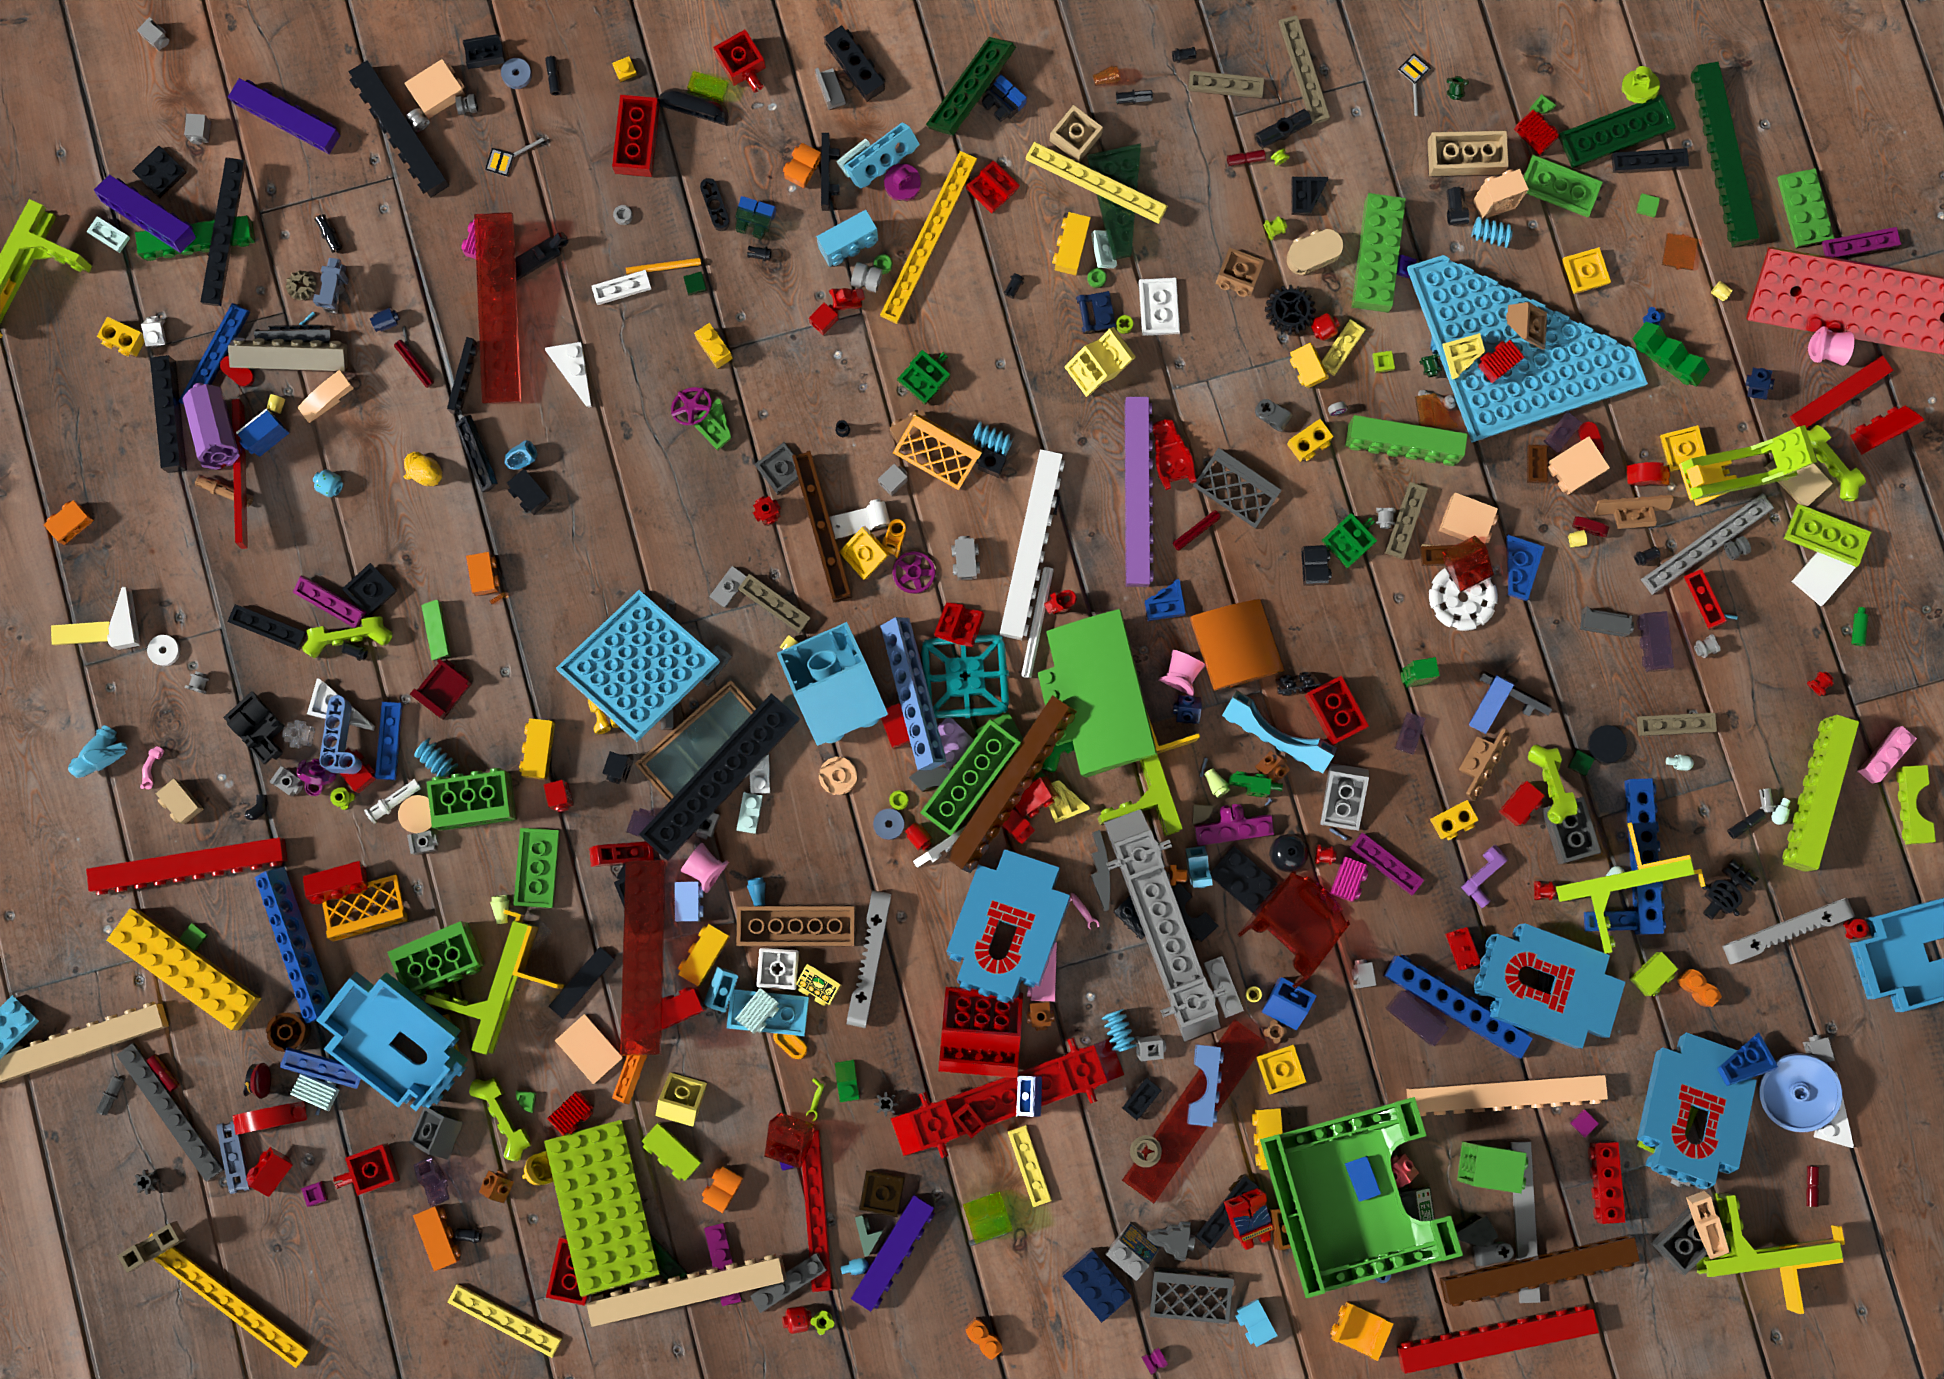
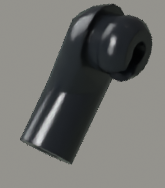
[245,794,266,821]

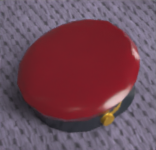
[243,1063,271,1099]

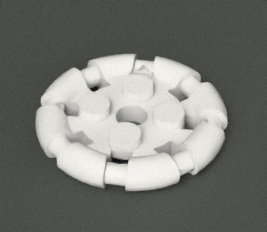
[1429,563,1498,631]

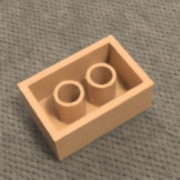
[1473,169,1529,220]

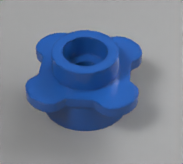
[1643,307,1665,326]

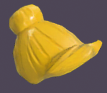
[403,452,442,486]

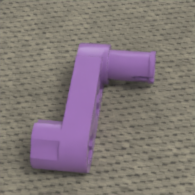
[1461,844,1508,908]

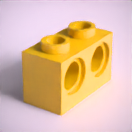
[97,317,145,357]
[1287,419,1333,462]
[1430,800,1478,840]

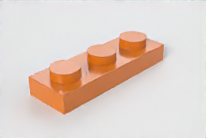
[612,1043,649,1105]

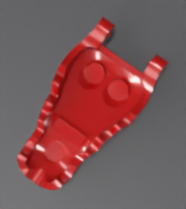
[1153,419,1197,490]

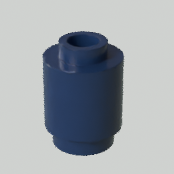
[370,308,400,332]

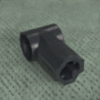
[1447,187,1469,226]

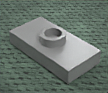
[709,566,747,608]

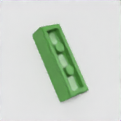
[421,600,451,661]

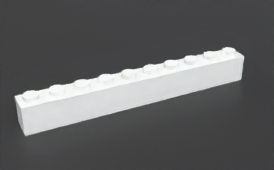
[1000,449,1065,641]

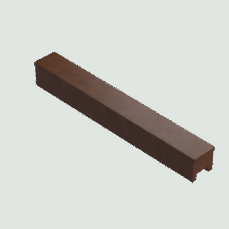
[792,451,852,603]

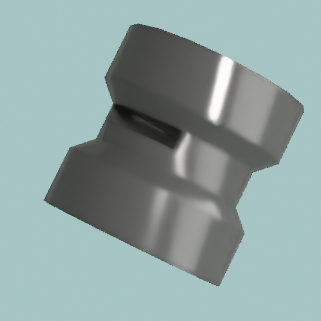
[455,94,478,115]
[1724,536,1751,561]

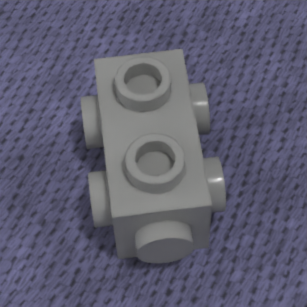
[951,536,980,580]

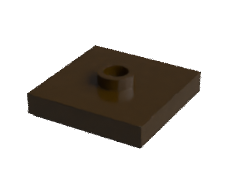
[859,1170,905,1217]

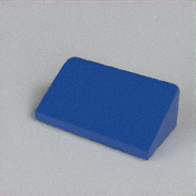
[1017,1076,1042,1117]
[1345,1156,1381,1202]

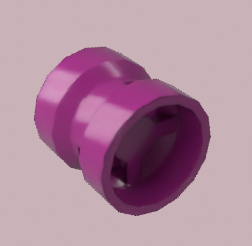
[1141,1347,1168,1375]

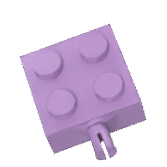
[937,718,974,770]

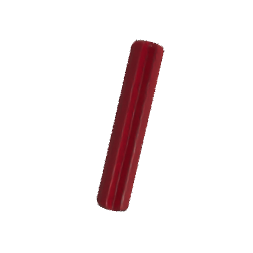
[394,340,434,388]
[1173,510,1221,551]

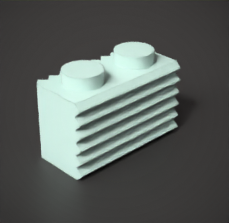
[735,988,780,1034]
[290,1073,339,1111]

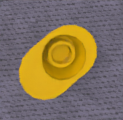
[522,1151,554,1185]

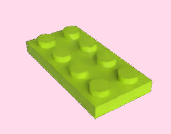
[1784,504,1871,567]

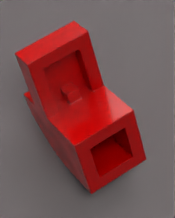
[1627,462,1670,487]
[1002,809,1035,844]

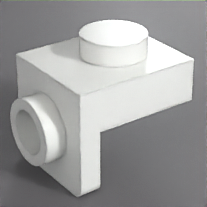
[141,316,166,346]

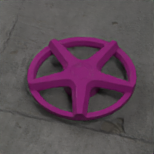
[671,387,712,425]
[892,551,935,594]

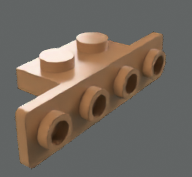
[1594,495,1673,529]
[1459,728,1511,801]

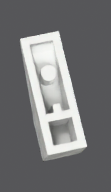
[107,587,141,650]

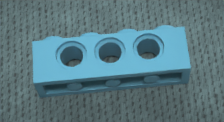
[844,122,920,188]

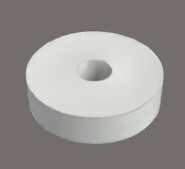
[147,635,180,666]

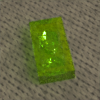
[687,71,729,101]

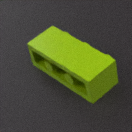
[642,1122,702,1181]

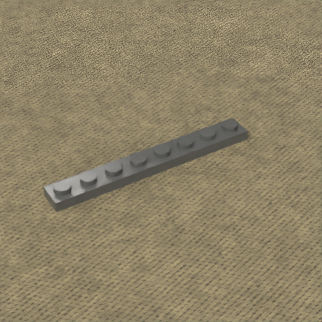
[117,1043,224,1182]

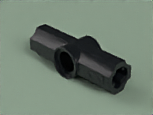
[1255,109,1312,149]

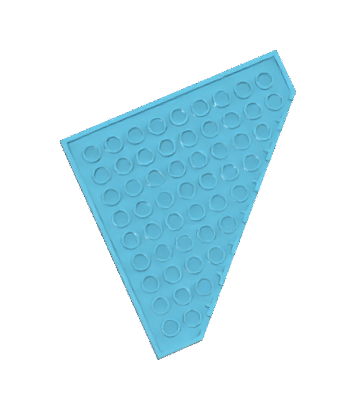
[1407,255,1648,442]

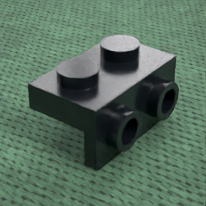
[463,34,505,69]

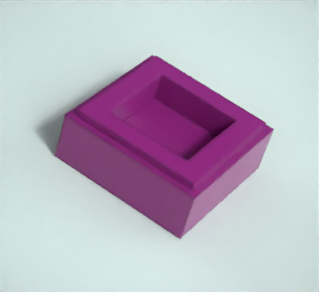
[1570,1109,1599,1137]
[301,1181,328,1207]

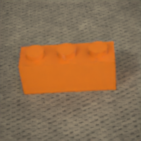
[413,1205,461,1271]

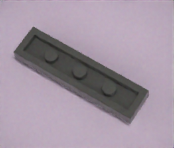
[750,1253,828,1313]

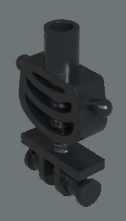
[1702,858,1759,920]

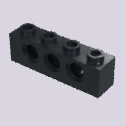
[824,25,886,102]

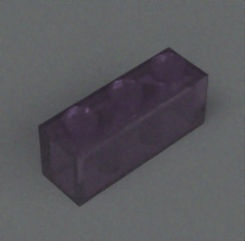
[1637,611,1674,672]
[1385,990,1449,1046]

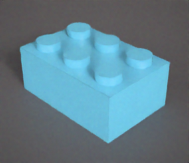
[816,210,878,267]

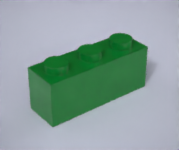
[1401,657,1440,688]

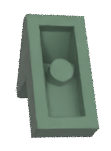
[855,1214,883,1257]

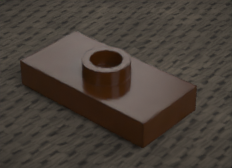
[1527,445,1548,483]

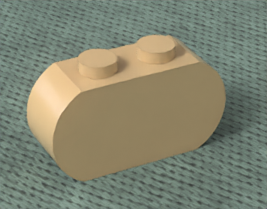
[1287,229,1343,276]

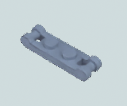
[217,1121,251,1194]

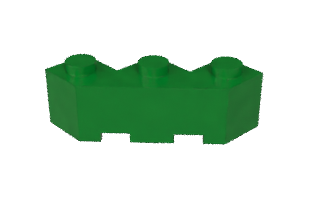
[1632,321,1710,387]

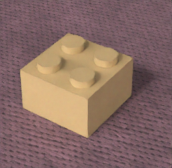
[1050,105,1103,163]

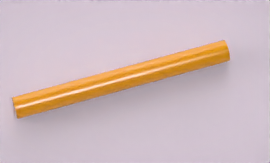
[626,258,701,275]

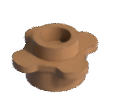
[1263,1020,1287,1043]

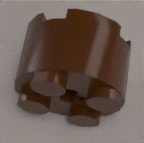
[265,1012,311,1052]

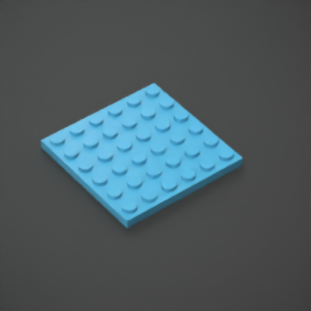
[556,590,720,742]

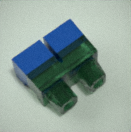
[735,196,776,240]

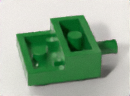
[897,350,950,405]
[1322,513,1377,568]
[1228,771,1283,798]

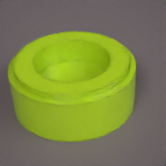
[889,790,909,810]

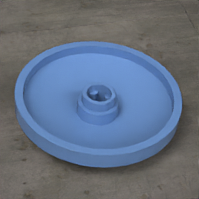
[1759,1053,1842,1132]

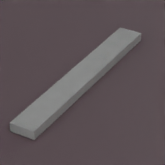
[1641,493,1774,595]
[1510,1142,1540,1303]

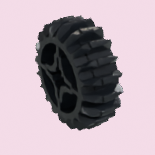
[1265,284,1316,336]

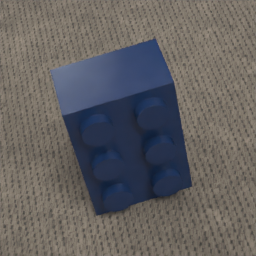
[1062,1248,1132,1323]

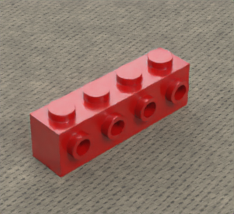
[1588,1141,1626,1224]

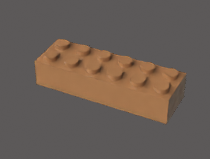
[736,906,855,946]

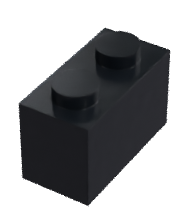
[507,469,551,515]

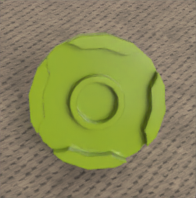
[1621,66,1660,103]

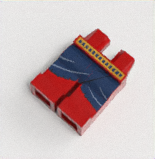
[1224,1188,1274,1250]

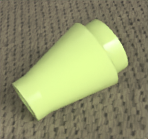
[1204,768,1230,798]
[490,895,510,924]

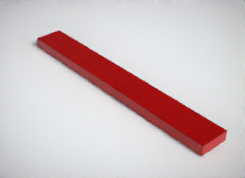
[232,399,248,549]
[799,1130,832,1292]

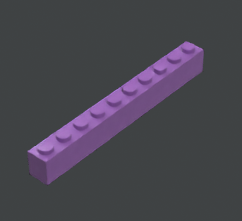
[1125,397,1153,587]

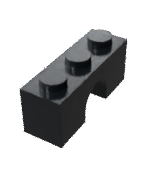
[1172,882,1219,942]

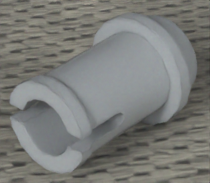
[1759,788,1776,813]

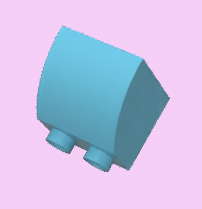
[777,622,888,746]

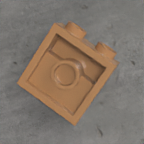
[1215,247,1264,297]

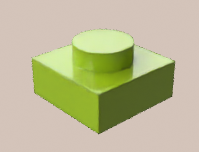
[1372,351,1395,373]

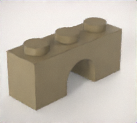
[117,1221,187,1273]

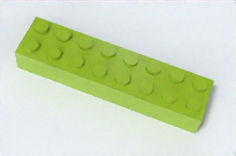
[1782,715,1859,872]

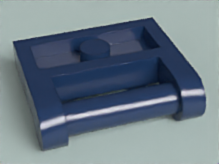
[1076,291,1116,334]

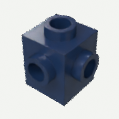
[1745,368,1775,400]
[1173,695,1202,724]

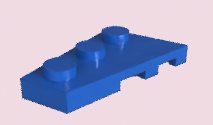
[1507,535,1544,601]
[1717,1032,1778,1086]

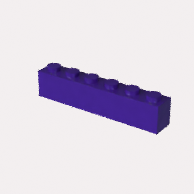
[228,78,340,154]
[94,175,196,253]
[851,1194,935,1312]

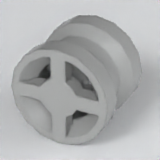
[406,108,430,132]

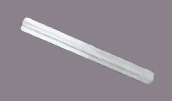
[1022,567,1053,678]

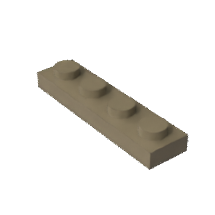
[1188,70,1264,98]
[1385,482,1428,560]
[738,574,811,634]
[1637,713,1717,736]

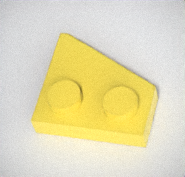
[1442,333,1485,379]
[1049,780,1090,823]

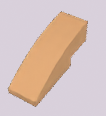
[298,370,354,423]
[1686,1191,1729,1259]

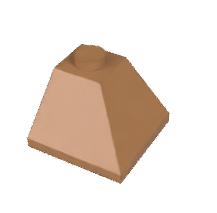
[1506,302,1547,349]

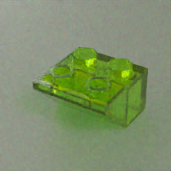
[963,1191,1013,1244]

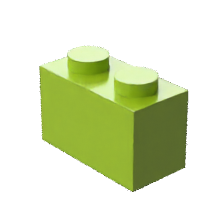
[1629,952,1678,996]

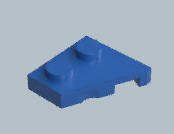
[1144,579,1186,621]

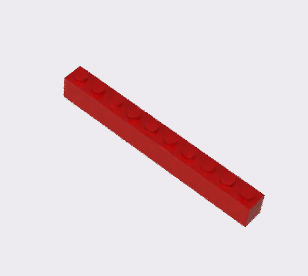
[86,837,288,896]
[1396,1304,1599,1374]

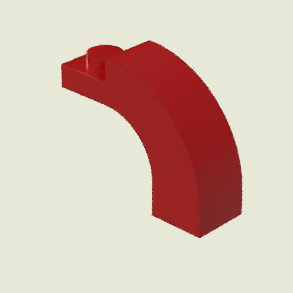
[232,1101,307,1135]

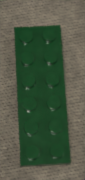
[926,37,1016,136]
[1558,94,1676,169]

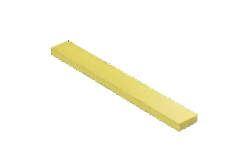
[1026,142,1168,224]

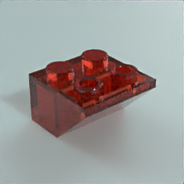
[1442,536,1494,592]
[764,1113,815,1168]

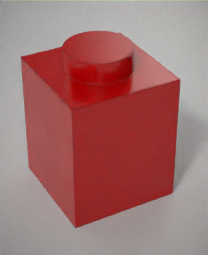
[809,302,839,335]

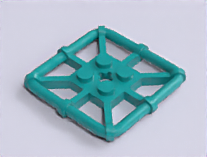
[921,634,1009,719]

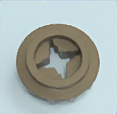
[285,270,316,300]
[1130,1135,1162,1167]

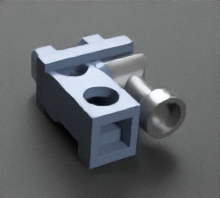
[313,258,349,314]

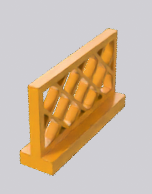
[893,412,982,490]
[322,875,408,942]

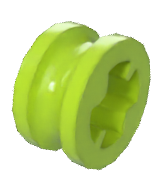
[1271,148,1290,166]
[1116,315,1133,334]

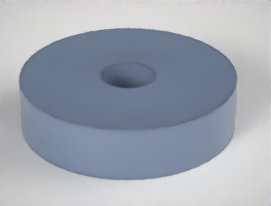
[501,58,532,89]
[873,809,904,840]

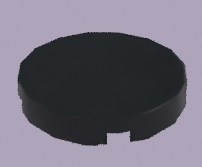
[1587,725,1627,764]

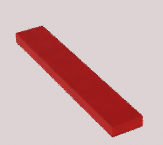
[1789,355,1894,428]

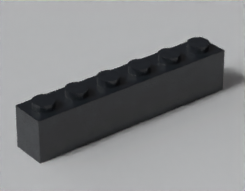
[150,355,187,473]

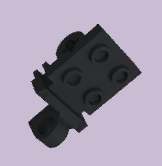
[223,691,285,764]

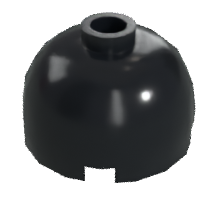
[1269,834,1309,873]

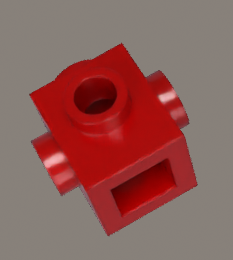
[752,496,781,526]

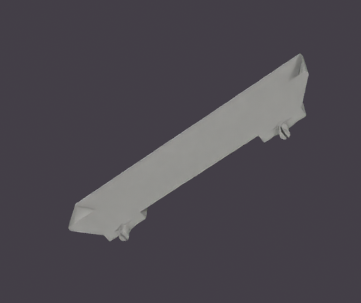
[1104,809,1226,1042]

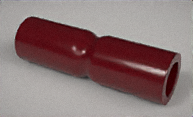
[1227,149,1266,166]
[147,1054,180,1092]
[1806,1166,1819,1207]

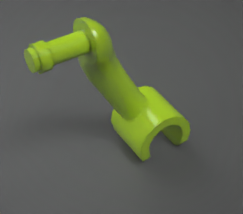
[806,1077,824,1122]

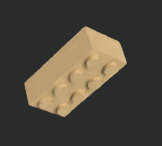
[1428,131,1508,176]

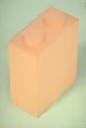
[404,59,466,119]
[1548,436,1610,495]
[1439,493,1499,547]

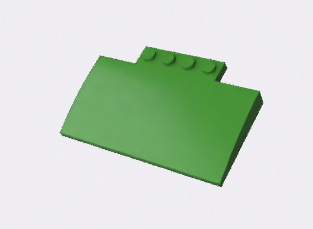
[1038,609,1157,778]

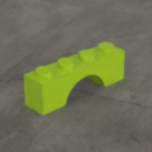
[1896,765,1936,845]

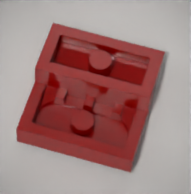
[966,160,1020,214]
[934,602,985,647]

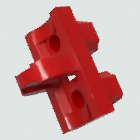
[829,288,865,310]
[1044,590,1077,614]

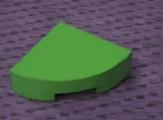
[1529,94,1556,114]
[516,1091,536,1113]

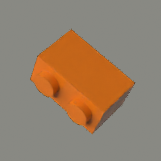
[43,500,94,545]
[466,552,500,596]

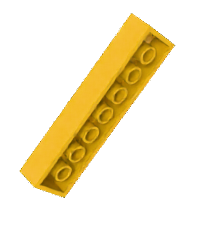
[107,908,262,1031]

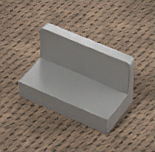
[815,68,846,110]

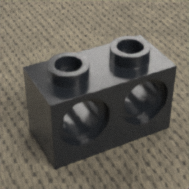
[602,751,633,784]

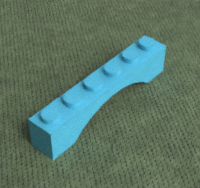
[1222,690,1337,773]

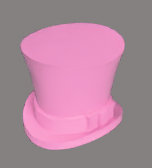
[1808,326,1854,366]
[1158,650,1205,696]
[680,843,729,893]

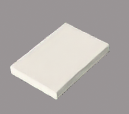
[1139,278,1180,336]
[1792,552,1856,606]

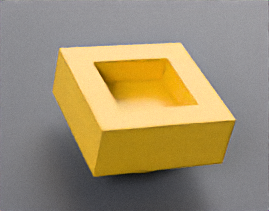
[612,56,637,82]

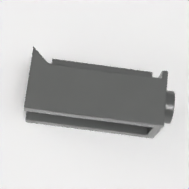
[1580,606,1634,637]

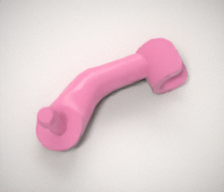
[140,746,164,789]
[1070,893,1099,930]

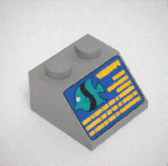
[1105,1222,1160,1281]

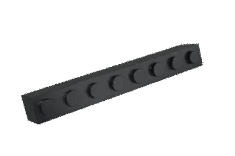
[348,60,449,198]

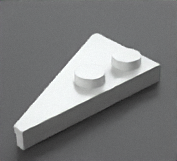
[545,342,592,408]
[307,679,375,731]
[913,826,966,867]
[1814,1071,1854,1148]

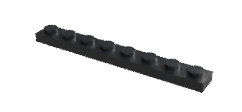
[200,158,246,307]

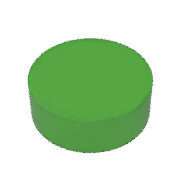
[874,254,892,274]
[1087,268,1106,288]

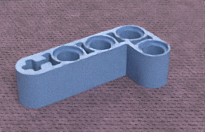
[319,695,362,774]

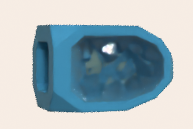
[504,440,538,469]

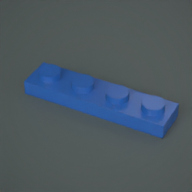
[375,702,403,780]
[280,1047,361,1089]

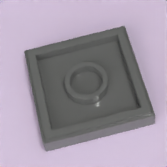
[754,442,798,495]

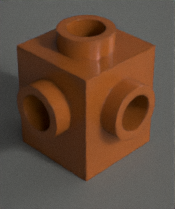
[1255,751,1290,783]
[1026,1002,1055,1031]
[479,1170,514,1204]

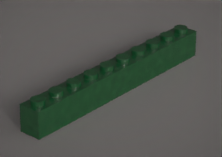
[1691,61,1760,248]

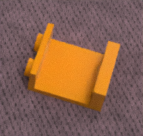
[1330,1302,1393,1361]

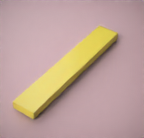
[447,1284,562,1358]

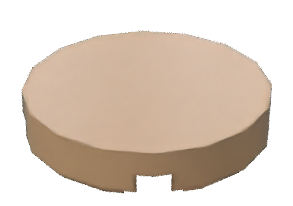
[819,757,857,795]
[398,795,432,834]

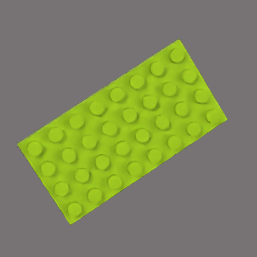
[544,1120,660,1297]

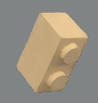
[155,779,204,824]

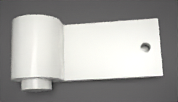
[829,499,890,539]

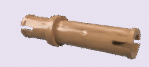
[195,475,253,507]

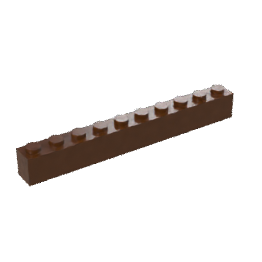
[945,695,1077,873]
[1440,1235,1640,1307]

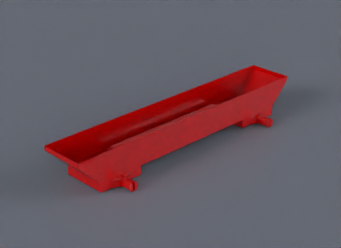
[891,1037,1124,1158]

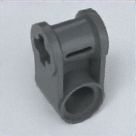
[1255,399,1293,432]
[1473,1241,1513,1266]

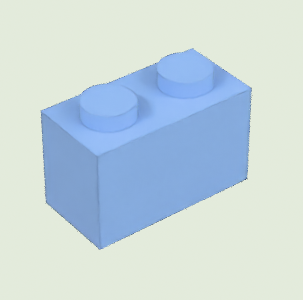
[675,882,704,922]

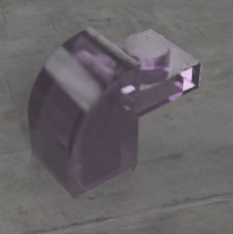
[413,1157,450,1207]

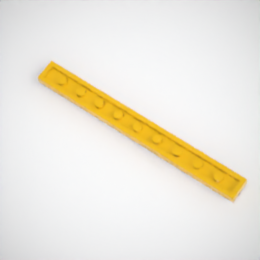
[880,151,977,324]
[148,1232,310,1368]

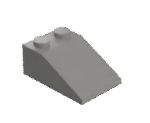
[1320,763,1369,831]

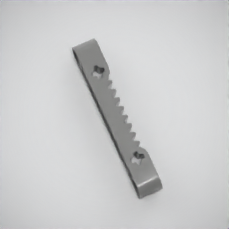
[846,890,892,1028]
[1722,898,1855,964]

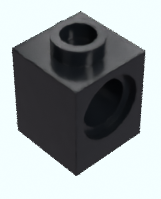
[976,448,1006,478]

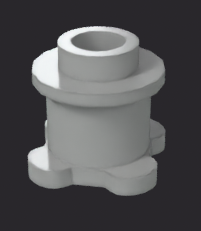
[1376,508,1395,529]
[1694,634,1721,658]
[185,671,210,694]

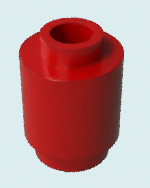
[905,822,933,851]

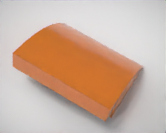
[1190,599,1285,691]

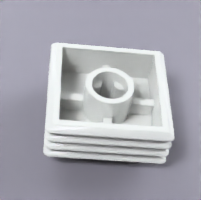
[757,948,799,990]

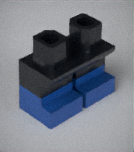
[982,75,1027,122]

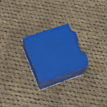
[236,409,289,457]

